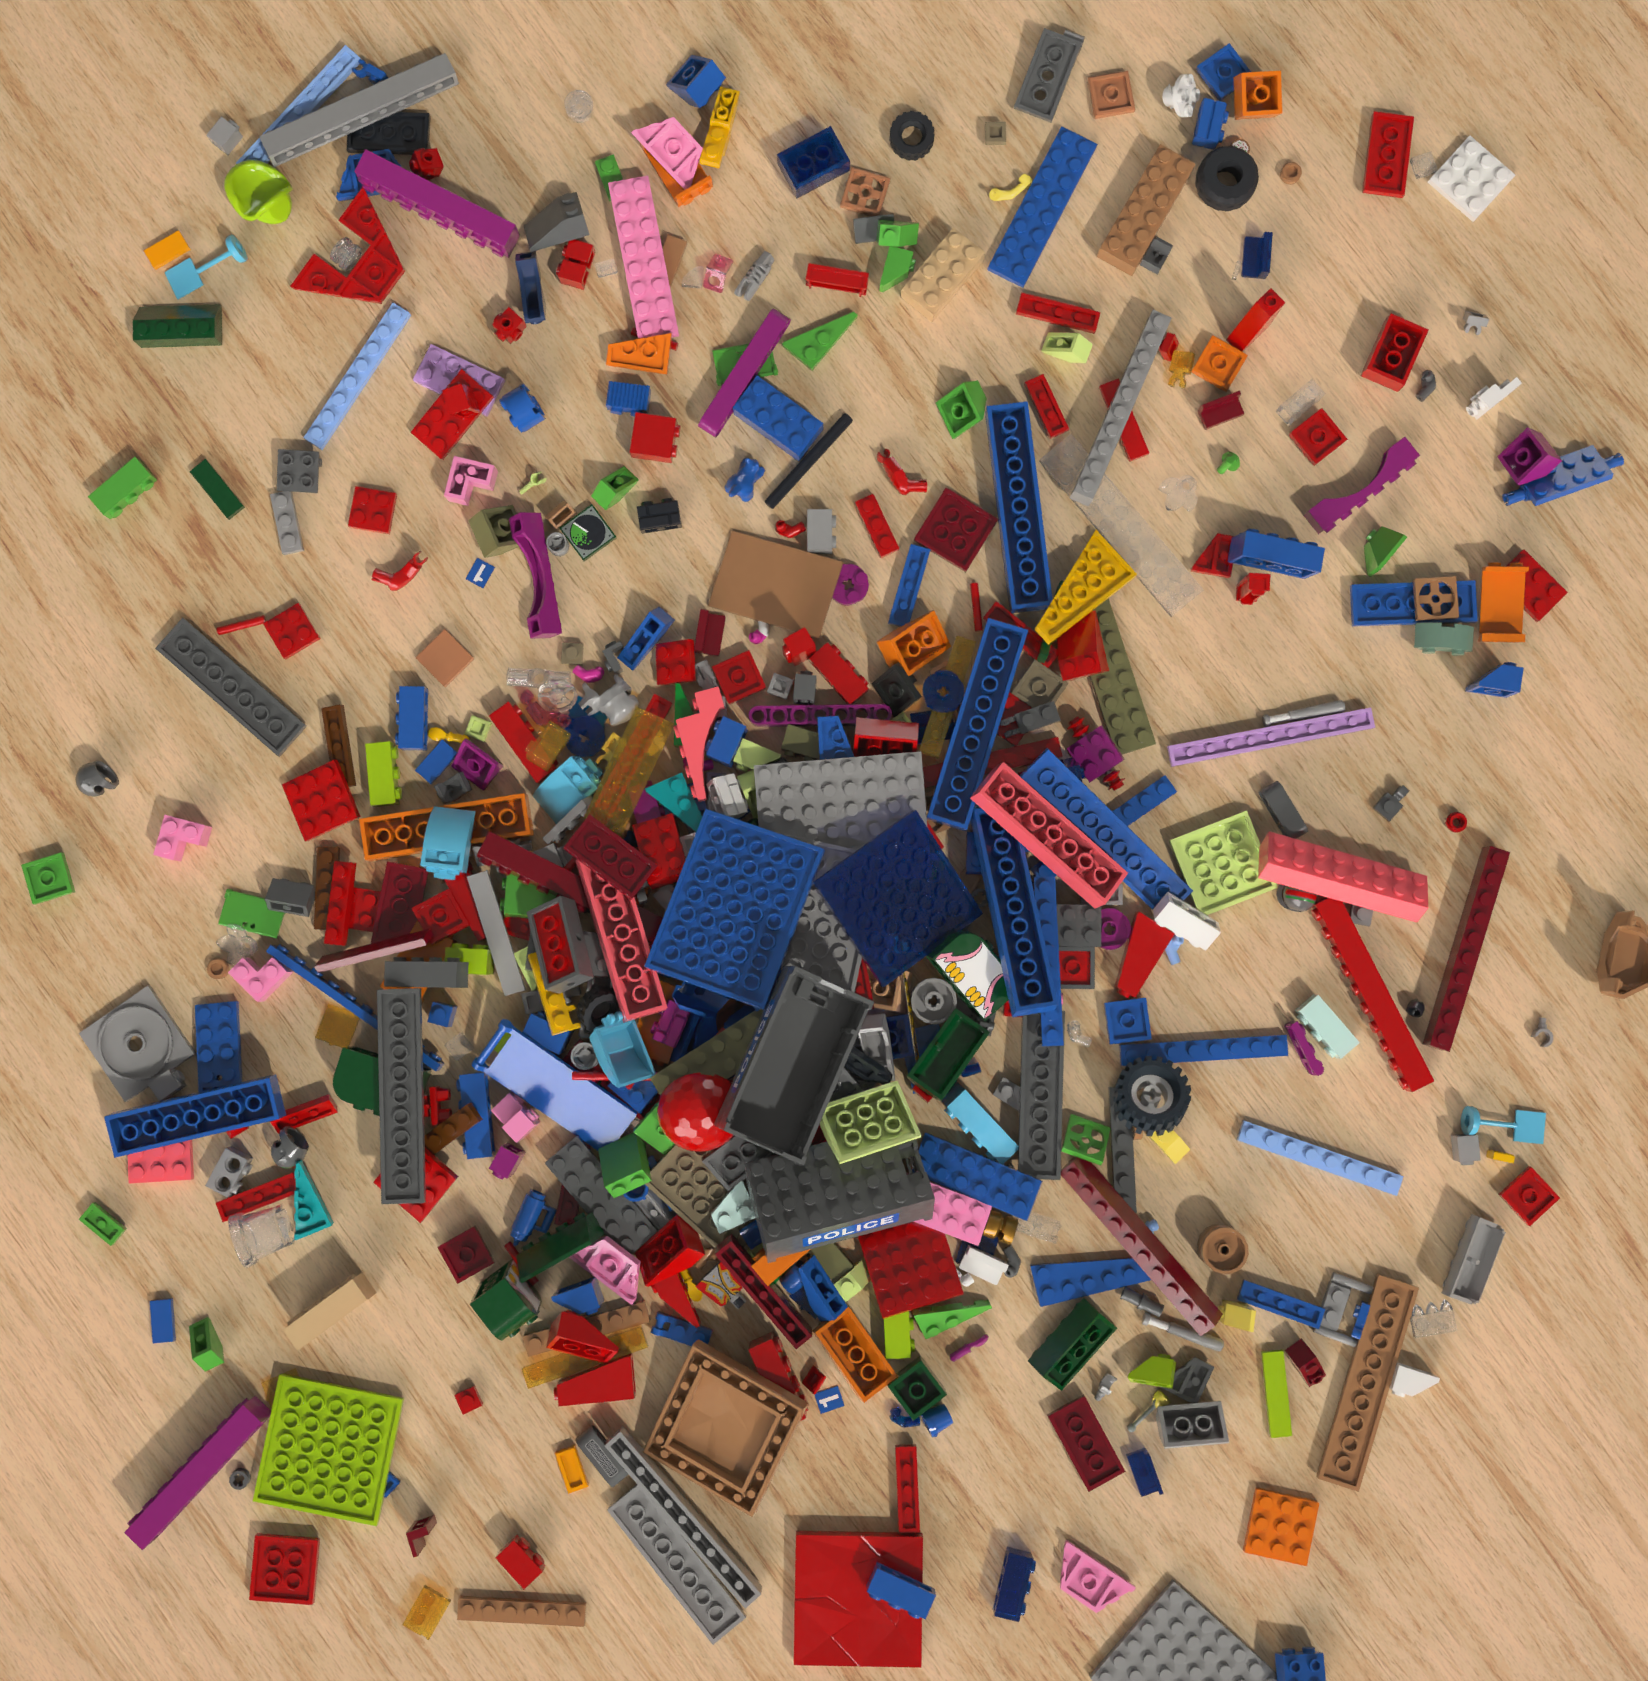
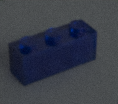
[993,1547,1036,1622]

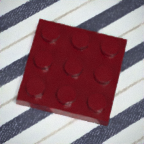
[913,488,998,573]

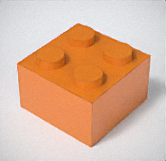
[1233,70,1282,120]

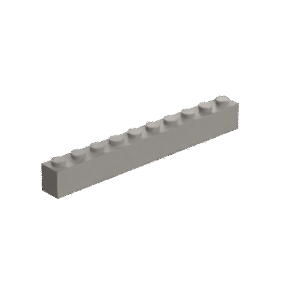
[259,53,459,167]
[1070,310,1172,506]
[604,1426,762,1609]

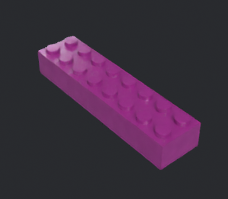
[354,149,520,258]
[124,1396,271,1550]

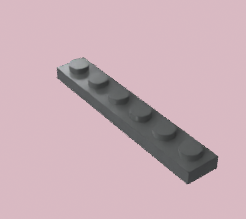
[1108,1087,1137,1213]

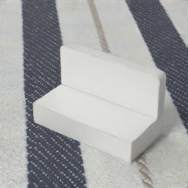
[959,1245,1009,1285]

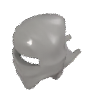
[579,674,639,726]

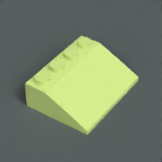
[820,1080,921,1164]

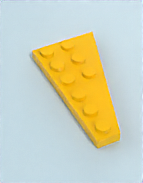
[1035,530,1137,645]

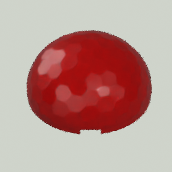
[657,1073,733,1152]

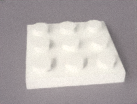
[1428,136,1515,222]

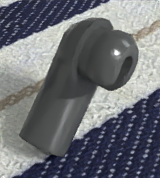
[1416,370,1436,402]

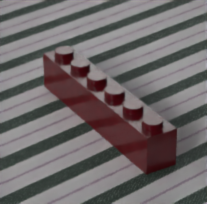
[715,1234,812,1349]

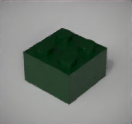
[887,1356,947,1421]

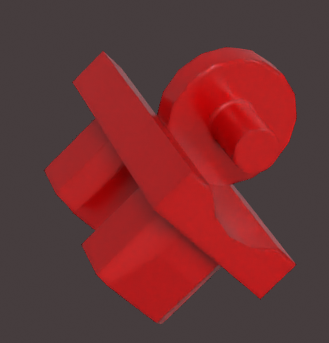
[424,1086,452,1125]

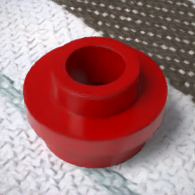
[1446,812,1467,833]

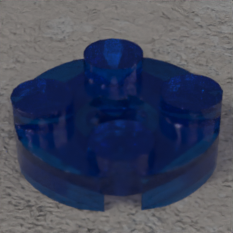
[922,670,964,713]
[563,716,606,757]

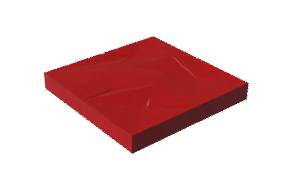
[794,1530,923,1668]

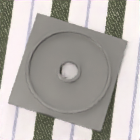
[79,985,197,1102]

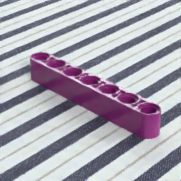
[698,308,791,438]
[749,704,892,727]

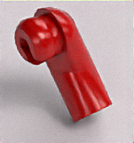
[775,520,806,538]

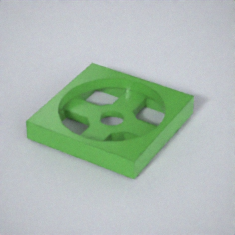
[1061,1114,1110,1165]

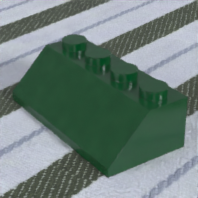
[133,304,222,348]
[516,1212,604,1283]
[1028,1298,1117,1391]

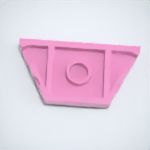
[631,117,703,190]
[569,1236,640,1305]
[1060,1539,1136,1613]

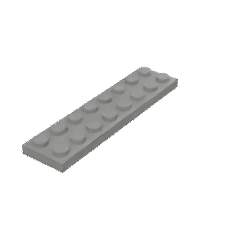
[607,1484,746,1645]

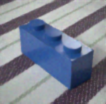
[395,686,428,751]
[866,1562,936,1619]

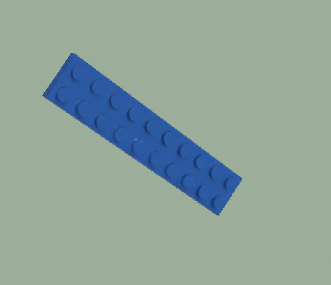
[1020,748,1193,910]

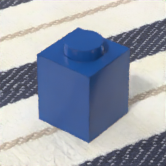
[427,1001,458,1027]

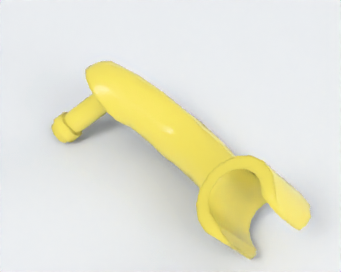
[989,174,1033,201]

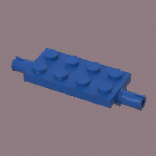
[1502,445,1624,506]

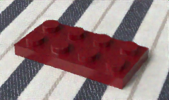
[563,814,658,900]
[371,861,428,943]
[1047,1394,1126,1492]

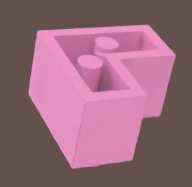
[444,456,498,506]
[153,815,212,861]
[228,957,293,1002]
[491,1092,541,1143]

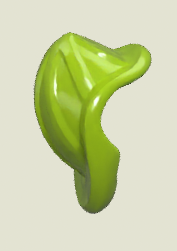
[224,160,293,224]

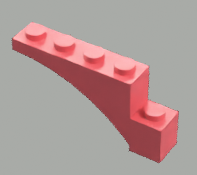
[673,686,725,802]

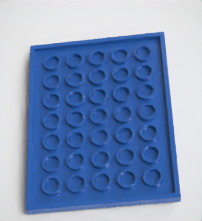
[644,809,825,1010]

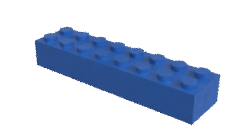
[104,1074,286,1158]

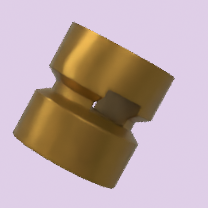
[982,1210,1018,1245]

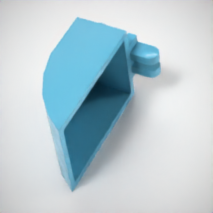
[533,756,603,824]
[420,806,475,881]
[589,1011,656,1088]

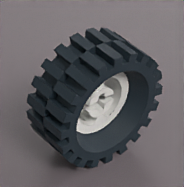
[1112,1056,1191,1137]

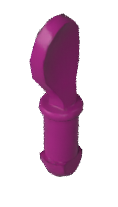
[950,1334,989,1362]

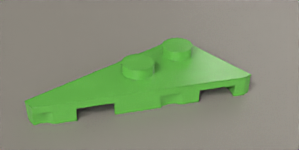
[782,312,858,371]
[911,1300,992,1339]

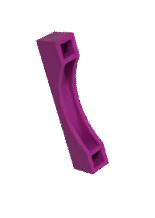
[1303,437,1420,535]
[509,512,562,639]

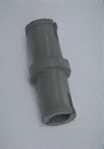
[1120,1286,1164,1317]

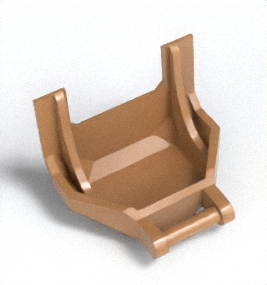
[1596,910,1648,999]

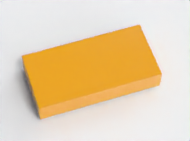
[144,230,191,270]
[555,1444,589,1494]

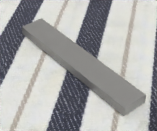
[467,870,526,996]

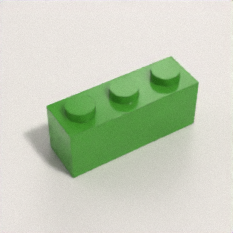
[88,457,157,519]

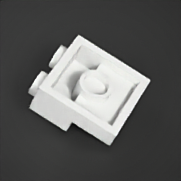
[1466,377,1522,420]

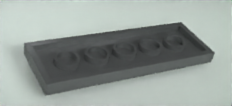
[545,1135,658,1254]

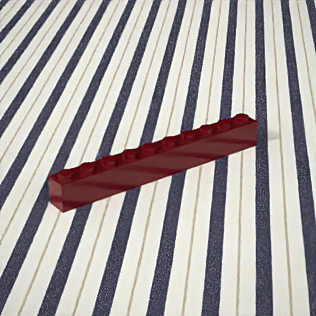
[477,831,663,947]
[1422,846,1510,1052]
[1061,1157,1223,1336]

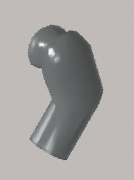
[1003,1245,1021,1278]

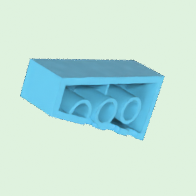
[942,1080,1019,1164]

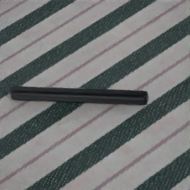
[765,413,853,509]

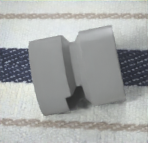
[571,1041,599,1070]

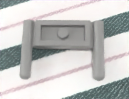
[1313,1272,1373,1347]

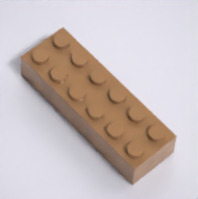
[1097,144,1196,276]

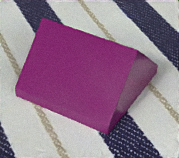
[451,738,503,791]

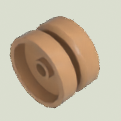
[1197,1224,1249,1274]

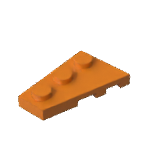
[606,332,672,375]

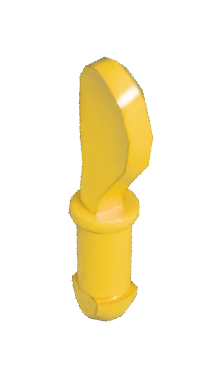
[428,727,470,743]
[680,1269,703,1302]

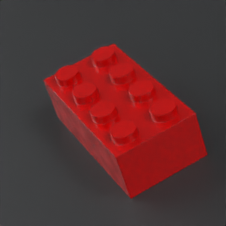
[748,1331,809,1421]

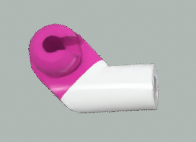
[749,621,769,644]

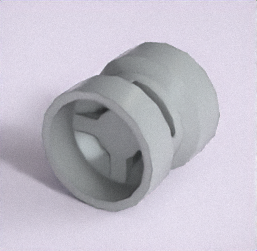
[546,532,569,557]

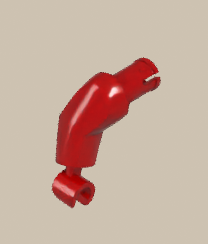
[877,449,927,496]
[372,551,428,591]

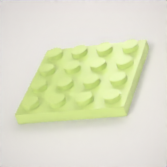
[1169,811,1278,915]

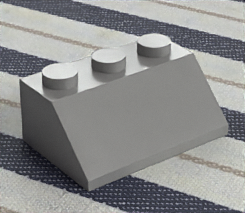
[1156,1401,1229,1449]

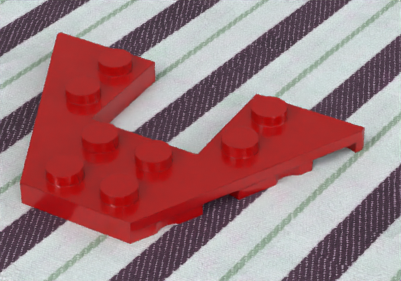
[290,187,405,304]

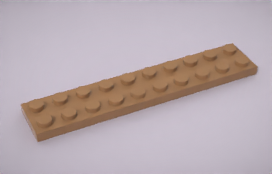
[1316,1274,1419,1492]

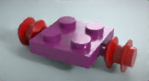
[1067,716,1125,791]

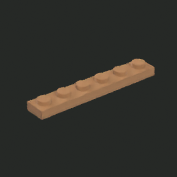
[523,1300,650,1357]
[457,1596,586,1627]

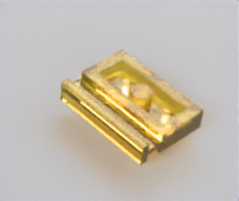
[402,1585,451,1640]

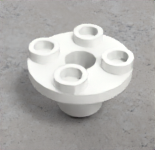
[1162,74,1200,117]

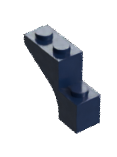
[515,251,546,325]

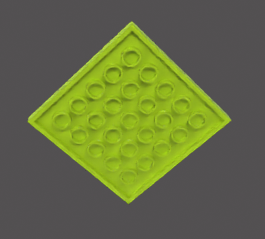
[253,1373,404,1526]

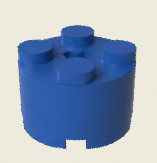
[499,383,546,433]

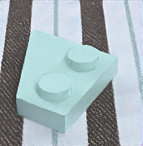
[711,1181,755,1234]

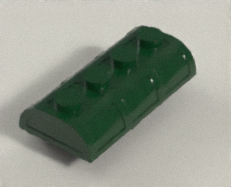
[907,1008,990,1101]

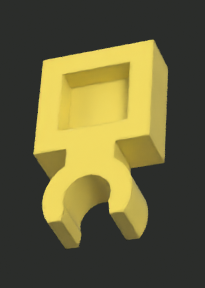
[596,732,628,771]

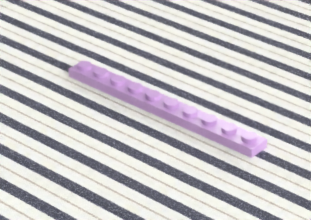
[1167,708,1375,767]

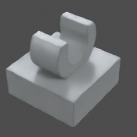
[1463,311,1489,335]

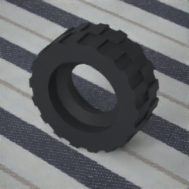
[890,111,935,161]
[576,985,620,1033]

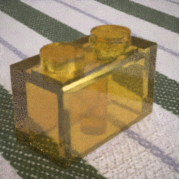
[525,721,571,772]

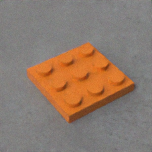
[1243,1487,1319,1566]

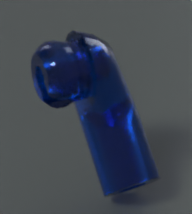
[960,1062,982,1077]
[889,1408,920,1428]

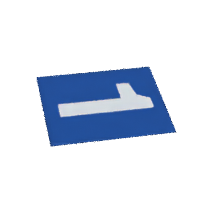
[466,558,495,588]
[815,1386,844,1414]

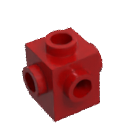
[409,148,444,180]
[492,307,527,345]

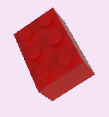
[1360,313,1429,392]
[853,717,919,757]
[632,813,686,890]

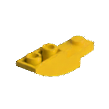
[700,86,740,168]

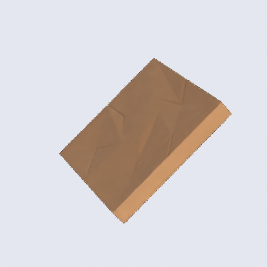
[643,1339,809,1517]

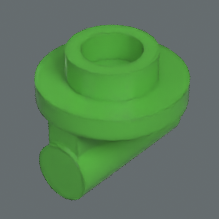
[1217,451,1240,474]

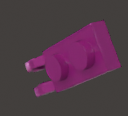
[1284,1021,1325,1076]

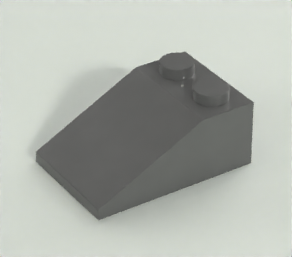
[524,192,589,252]

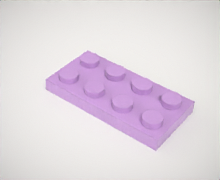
[413,344,505,417]

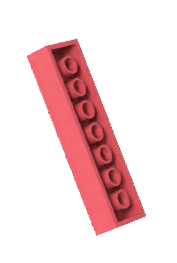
[970,762,1128,909]
[1258,831,1428,922]
[576,860,668,1023]

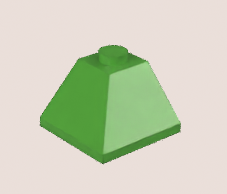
[936,380,987,439]
[1364,526,1407,577]

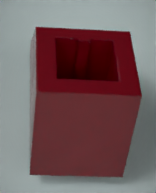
[1285,1338,1326,1387]

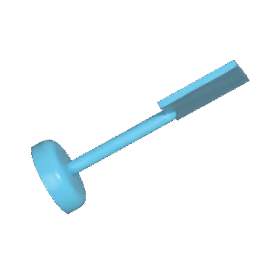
[164,234,248,300]
[1461,1106,1546,1144]

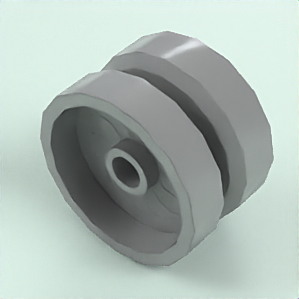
[910,978,957,1024]

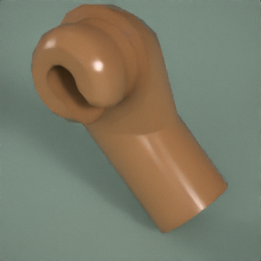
[694,1247,720,1270]

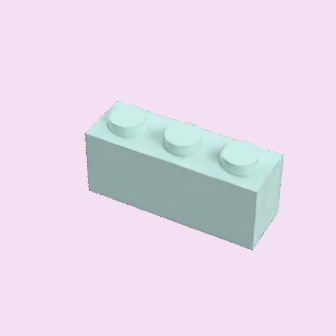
[1295,994,1360,1059]

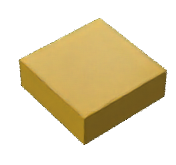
[1486,1150,1515,1164]

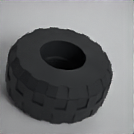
[1195,146,1259,212]

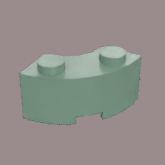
[1414,623,1474,656]

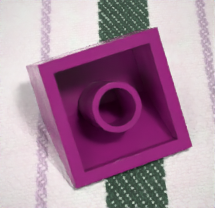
[1497,427,1562,485]

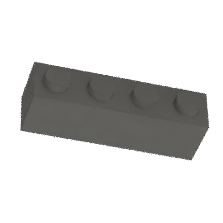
[384,957,469,988]

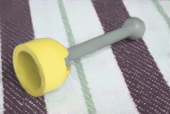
[1127,1390,1171,1432]

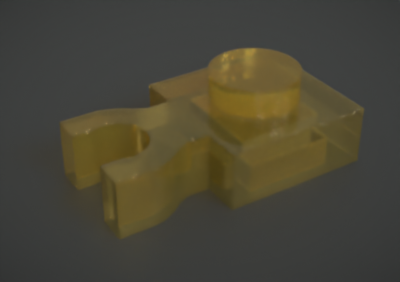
[1168,350,1195,389]

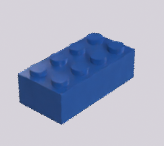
[733,375,823,462]
[1228,529,1325,579]

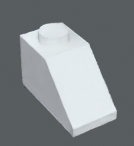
[1390,1362,1440,1397]

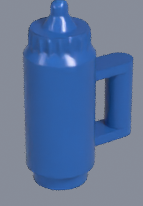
[510,1189,557,1246]

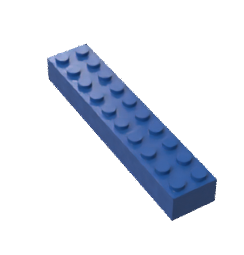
[985,401,1053,613]
[927,618,1028,831]
[970,808,1058,1017]

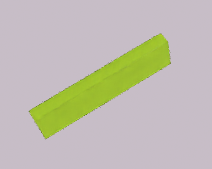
[1261,1350,1292,1438]

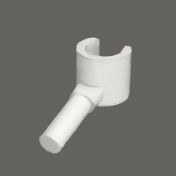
[956,1269,974,1287]

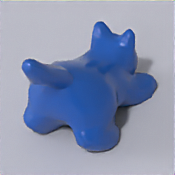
[724,458,765,502]

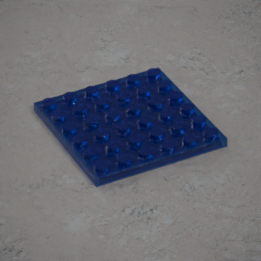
[813,810,983,987]

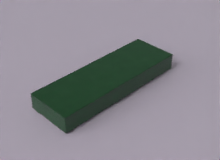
[189,459,245,520]

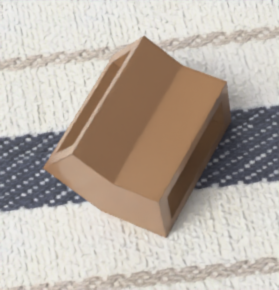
[545,500,576,529]

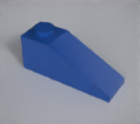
[617,607,675,671]
[798,1255,848,1322]

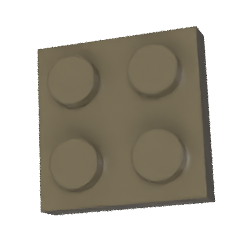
[1011,660,1068,708]

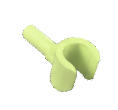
[519,472,546,494]

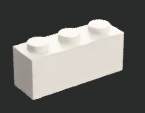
[1153,892,1221,951]

